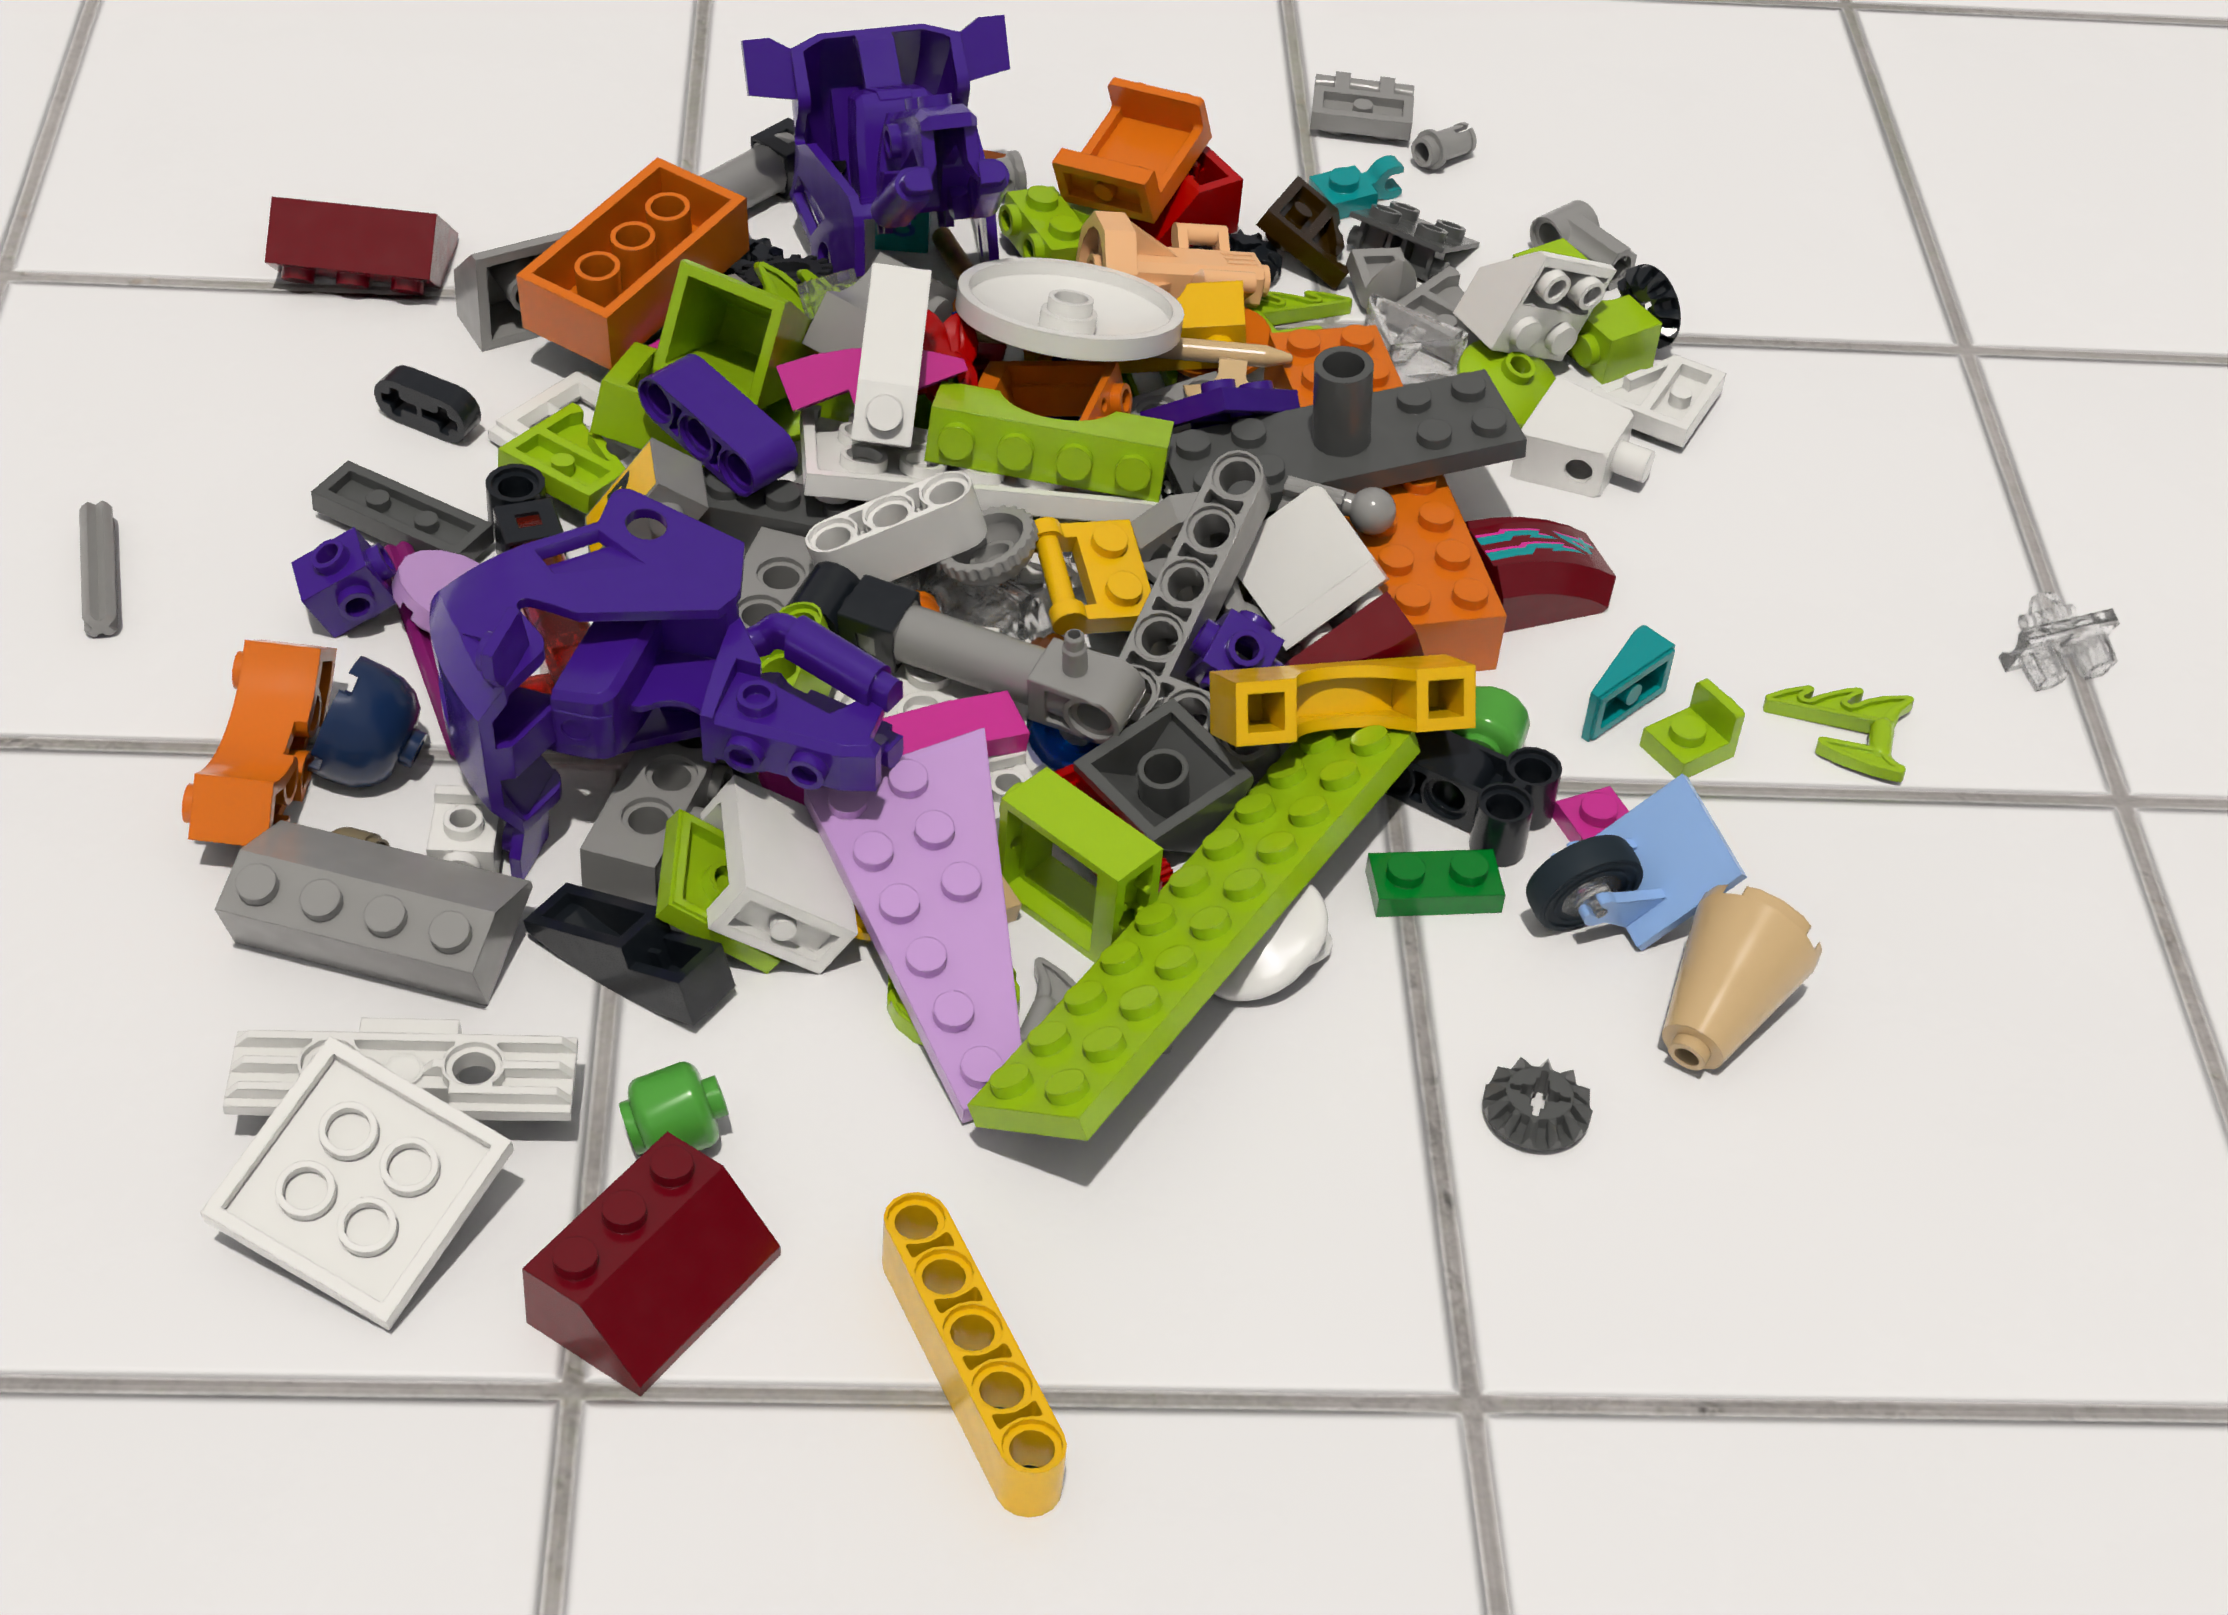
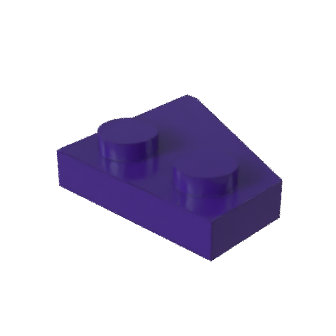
[1140,379,1300,429]

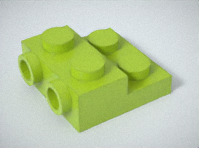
[998,185,1101,261]

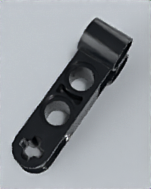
[1385,730,1562,867]

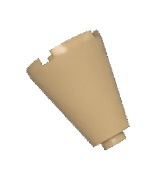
[1662,884,1822,1070]

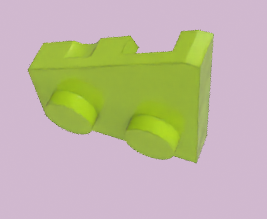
[498,402,626,514]

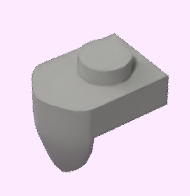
[1346,247,1417,317]

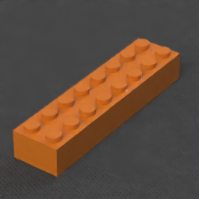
[1263,324,1507,671]

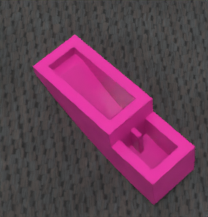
[776,348,968,413]

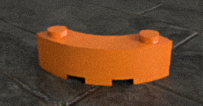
[182,640,337,846]

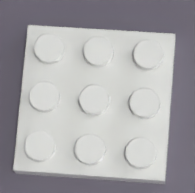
[200,1035,514,1331]

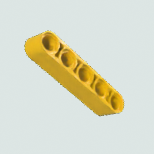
[882,1192,1067,1518]

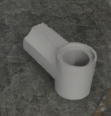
[1530,200,1637,291]

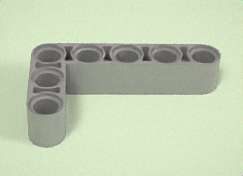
[1119,450,1281,781]

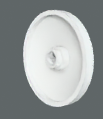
[955,257,1184,362]

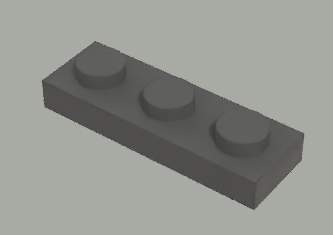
[311,460,494,560]

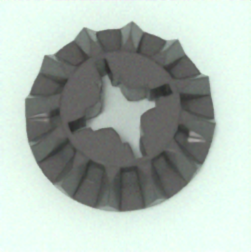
[1483,1057,1593,1151]

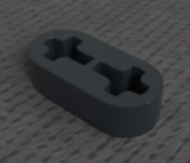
[374,365,482,443]

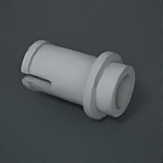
[1411,122,1477,170]

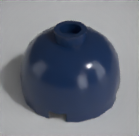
[307,656,427,787]

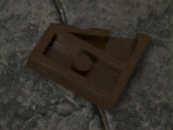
[1256,176,1349,290]

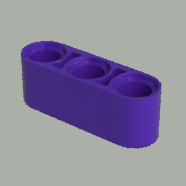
[638,354,798,497]

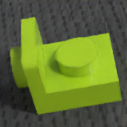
[1639,678,1745,778]

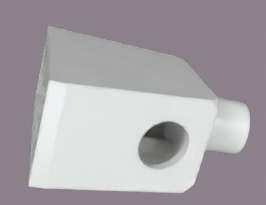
[1510,376,1655,498]

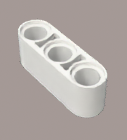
[805,471,987,582]

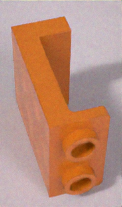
[1052,77,1212,224]

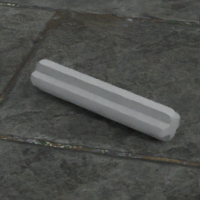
[79,501,119,637]

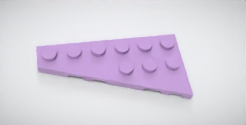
[804,727,1022,1124]

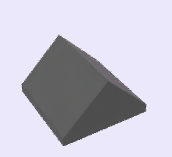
[1073,698,1254,853]

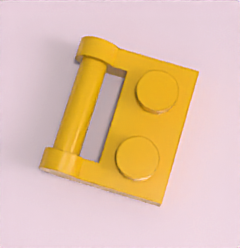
[1034,517,1151,635]

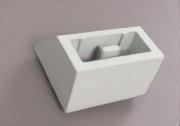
[1453,251,1617,361]

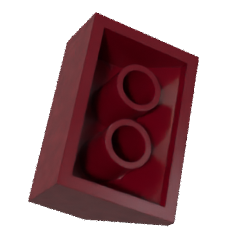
[265,196,459,295]
[522,1131,781,1397]

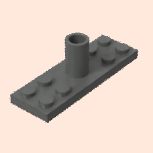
[1166,346,1527,512]

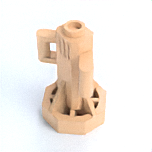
[1075,211,1271,308]

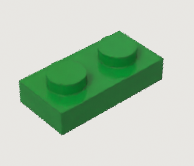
[1365,849,1505,917]

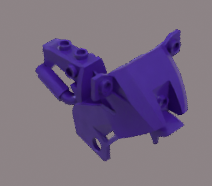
[741,15,1010,286]
[429,489,904,879]

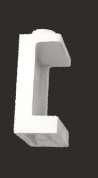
[700,775,858,974]

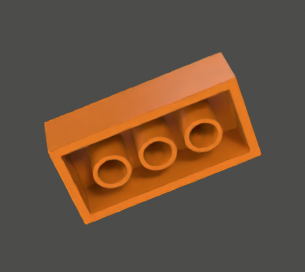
[516,157,750,370]

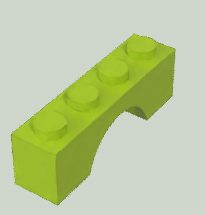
[924,380,1174,503]

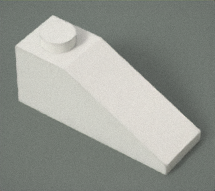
[851,263,932,449]

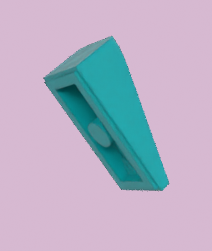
[1581,625,1675,742]

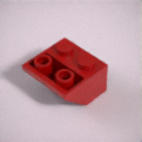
[1128,145,1243,247]

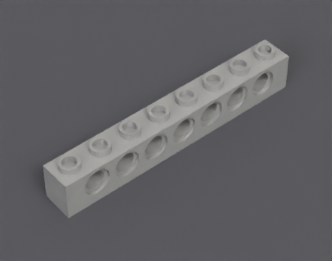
[580,527,814,906]

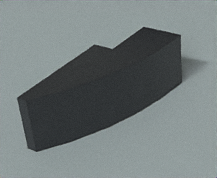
[523,882,736,1026]

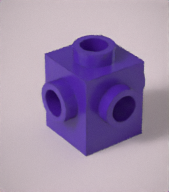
[291,527,397,638]
[1185,608,1285,692]

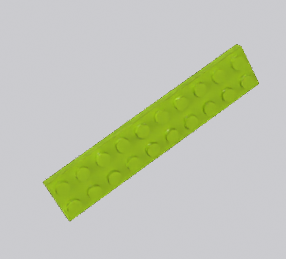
[967,725,1421,1141]

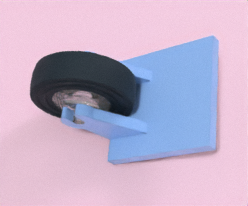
[1526,773,1747,951]

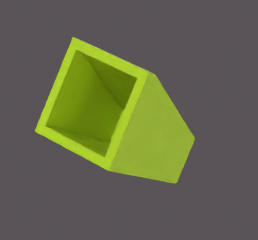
[652,259,819,409]

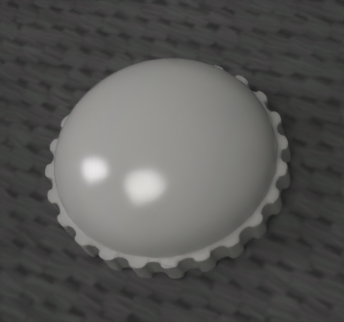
[940,505,1039,587]

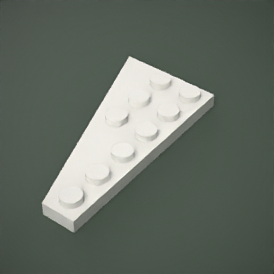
[799,405,1163,523]

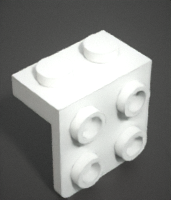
[1237,486,1390,651]

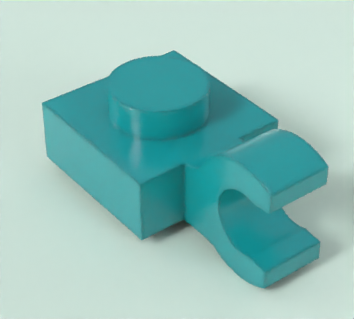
[1309,155,1404,219]

